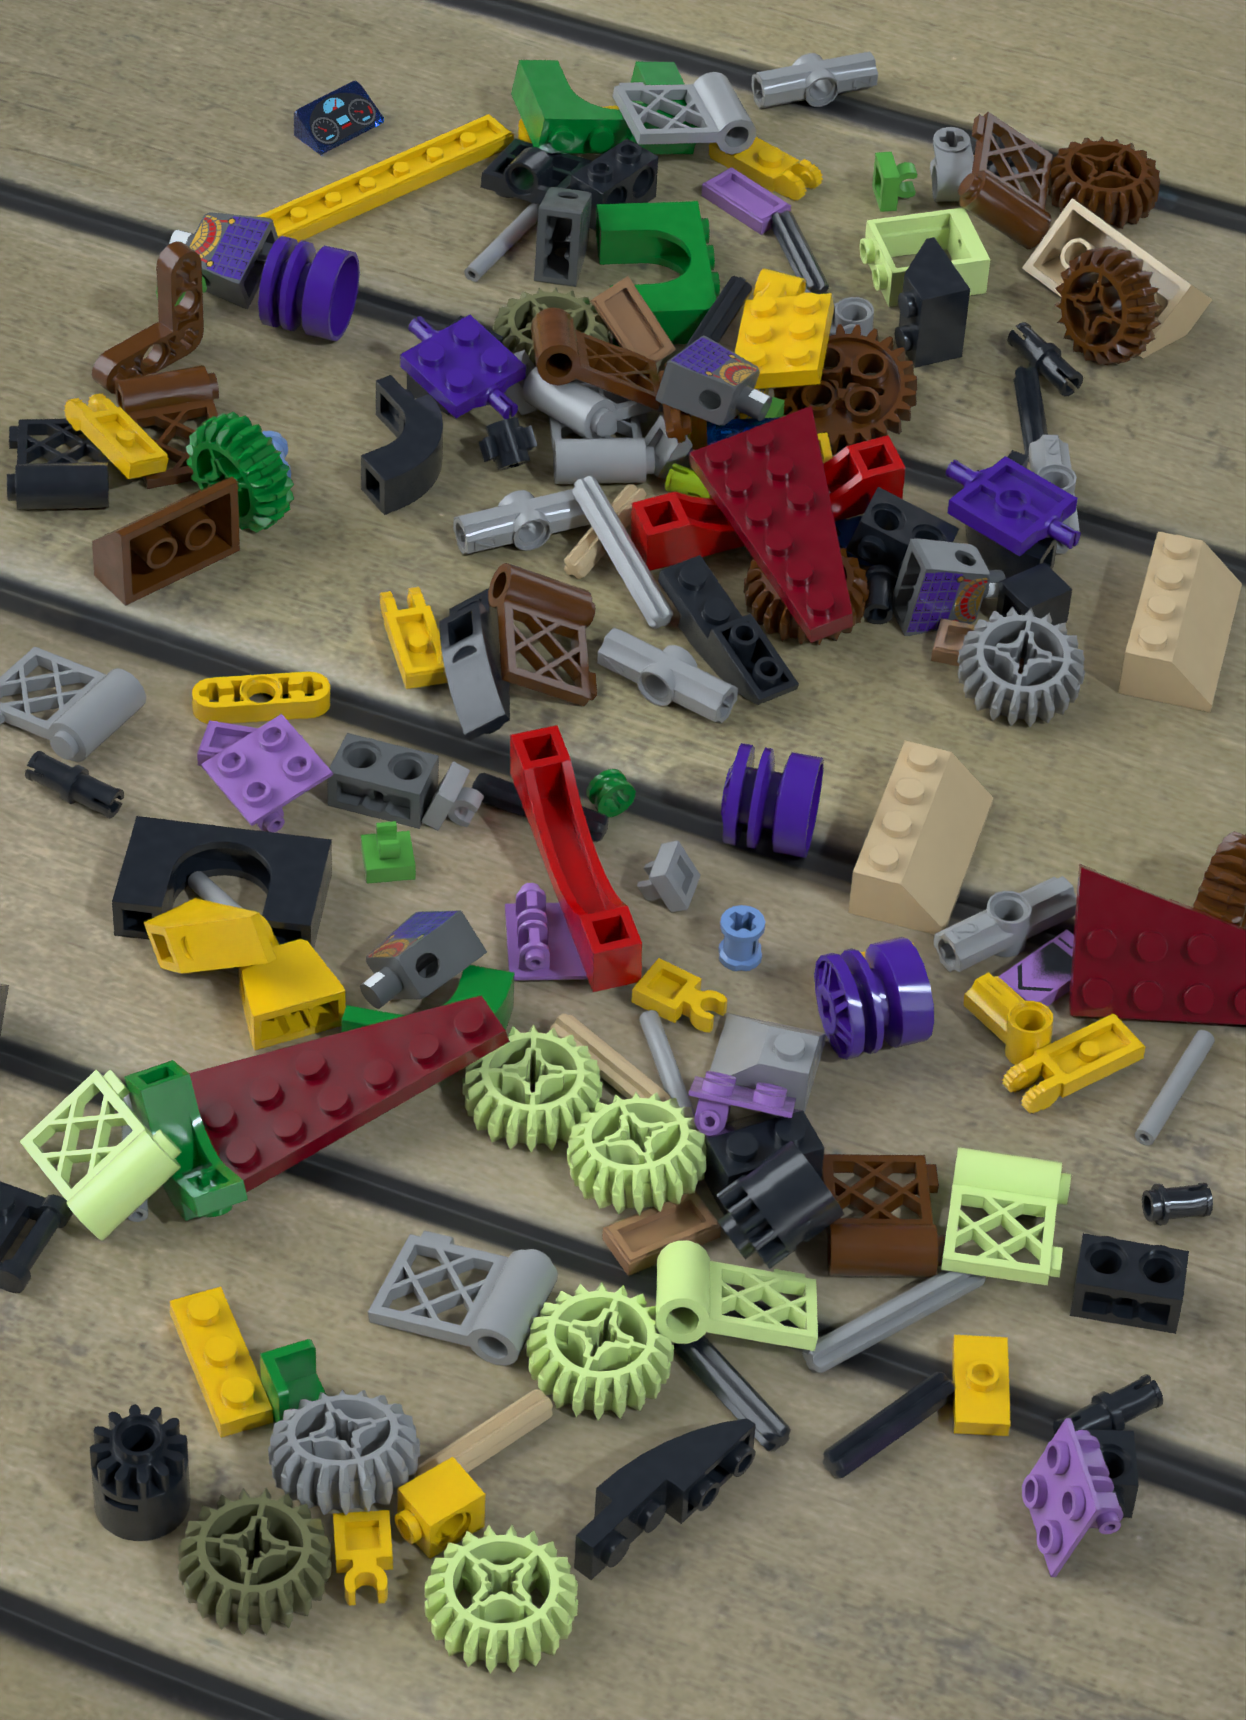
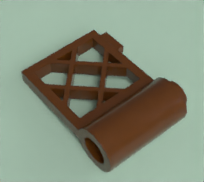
[958,112,1053,250]
[531,307,661,410]
[115,365,219,489]
[488,563,597,706]
[822,1154,946,1277]

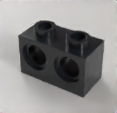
[570,139,658,231]
[846,487,960,577]
[1070,1233,1189,1334]

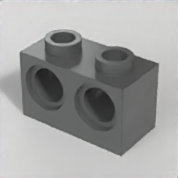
[327,733,439,829]

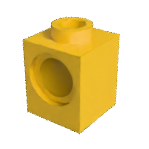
[395,1457,486,1559]

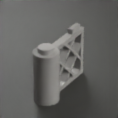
[612,72,756,154]
[523,367,663,439]
[548,402,655,484]
[0,647,146,762]
[368,1231,558,1366]

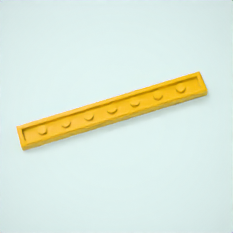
[256,114,514,242]

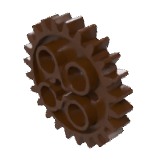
[773,324,917,455]

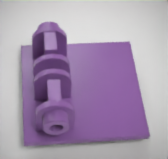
[201,714,333,833]
[505,883,588,981]
[688,1071,796,1136]
[1022,1418,1123,1577]

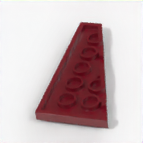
[689,406,853,643]
[1068,864,1246,1025]
[189,996,510,1193]

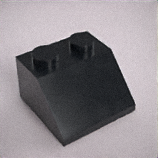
[894,237,970,368]
[704,1109,825,1215]

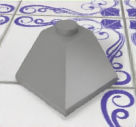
[710,1013,826,1113]

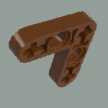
[92,241,204,394]

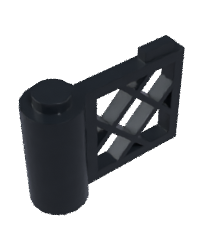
[7,418,109,510]

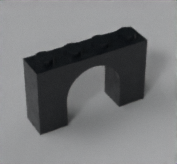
[112,816,332,948]

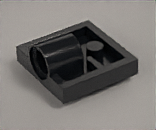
[480,139,592,205]

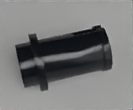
[863,564,898,625]
[1142,1182,1213,1226]

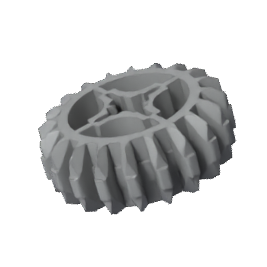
[957,607,1085,727]
[268,1389,420,1516]

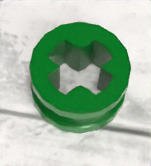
[586,769,636,817]

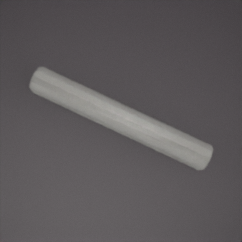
[572,476,673,629]
[802,1270,986,1373]

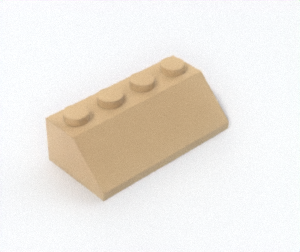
[1022,198,1212,358]
[1118,531,1242,712]
[848,740,993,935]

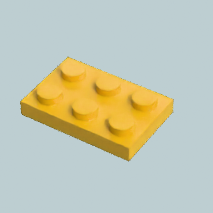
[735,292,834,389]

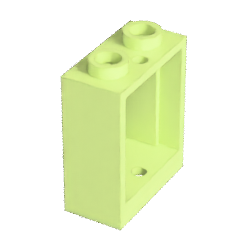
[859,208,990,307]

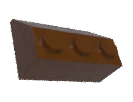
[92,477,240,606]

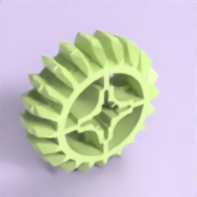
[462,1024,602,1152]
[567,1092,707,1216]
[526,1282,674,1421]
[424,1525,578,1674]

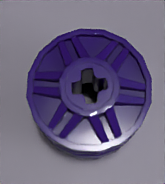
[258,236,360,341]
[721,743,824,858]
[814,937,934,1060]

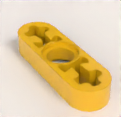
[192,672,330,724]

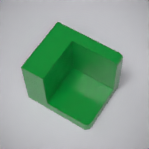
[260,1339,326,1423]

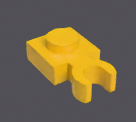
[631,958,728,1033]
[333,1510,393,1606]

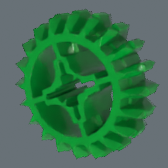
[186,412,294,533]

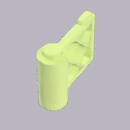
[20,1070,181,1241]
[941,1147,1071,1286]
[656,1240,818,1351]

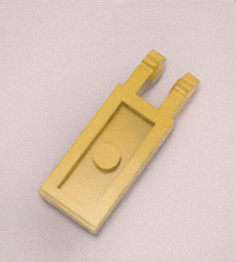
[708,137,823,201]
[64,393,169,479]
[379,587,448,689]
[1002,1014,1146,1114]

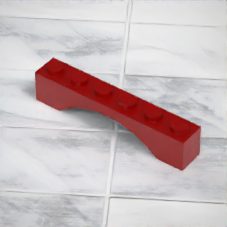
[631,435,906,571]
[510,725,642,992]

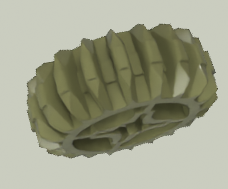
[492,288,610,367]
[178,1488,331,1635]

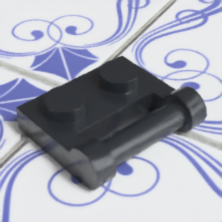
[0,1181,73,1293]

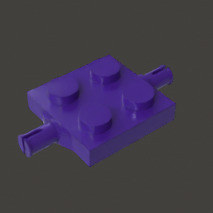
[400,315,526,419]
[945,456,1081,556]

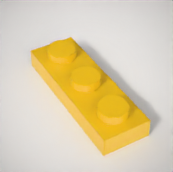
[169,1286,273,1438]

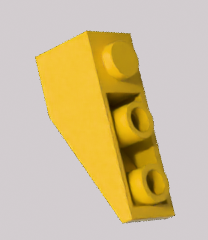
[144,898,276,974]

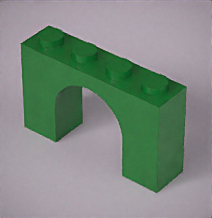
[511,60,700,154]
[595,201,720,347]

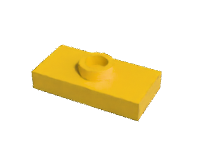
[952,1335,1010,1436]

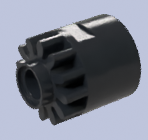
[716,1140,845,1269]
[90,1404,191,1541]

